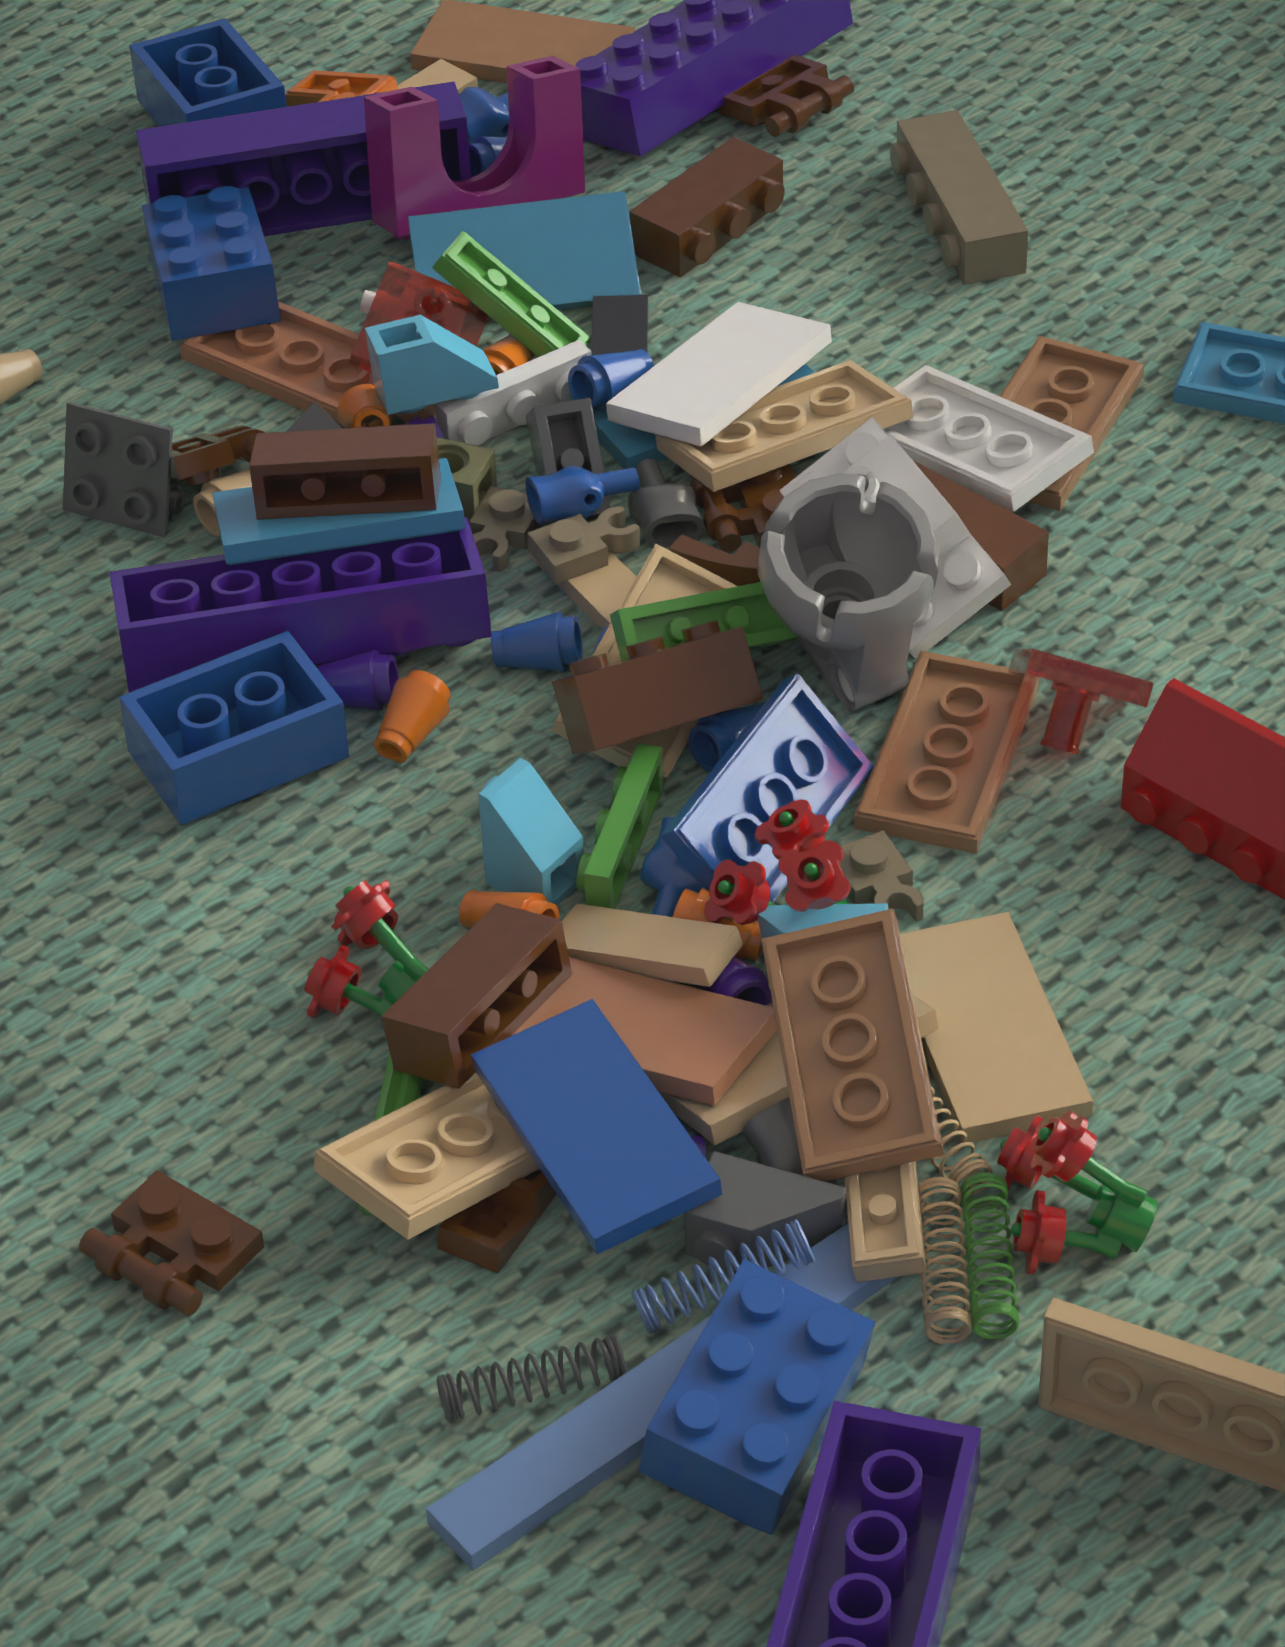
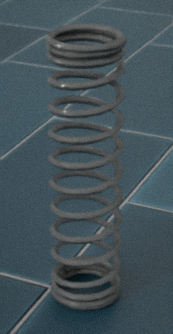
[437,1333,626,1422]

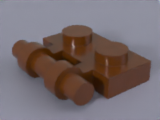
[719,54,854,137]
[171,425,265,486]
[690,464,796,552]
[79,1170,264,1316]

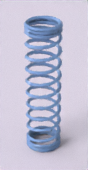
[631,1219,815,1334]

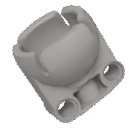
[757,473,940,712]

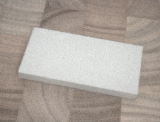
[606,302,832,447]
[883,365,1094,512]

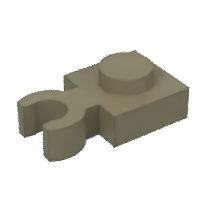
[469,486,539,573]
[527,506,640,584]
[840,830,924,922]

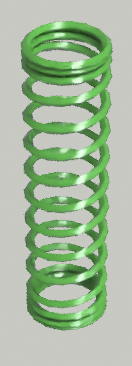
[961,1172,1019,1339]

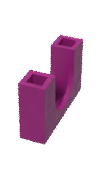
[364,56,585,240]

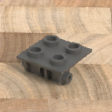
[63,402,186,537]

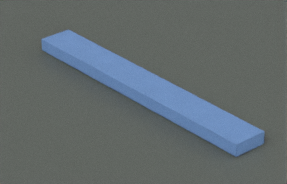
[426,1223,900,1571]

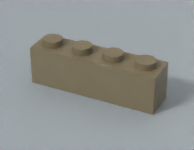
[890,110,1028,285]

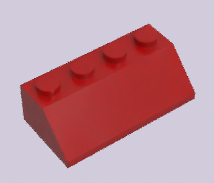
[1121,678,1285,900]

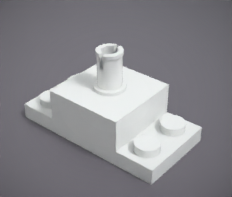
[779,417,1011,659]

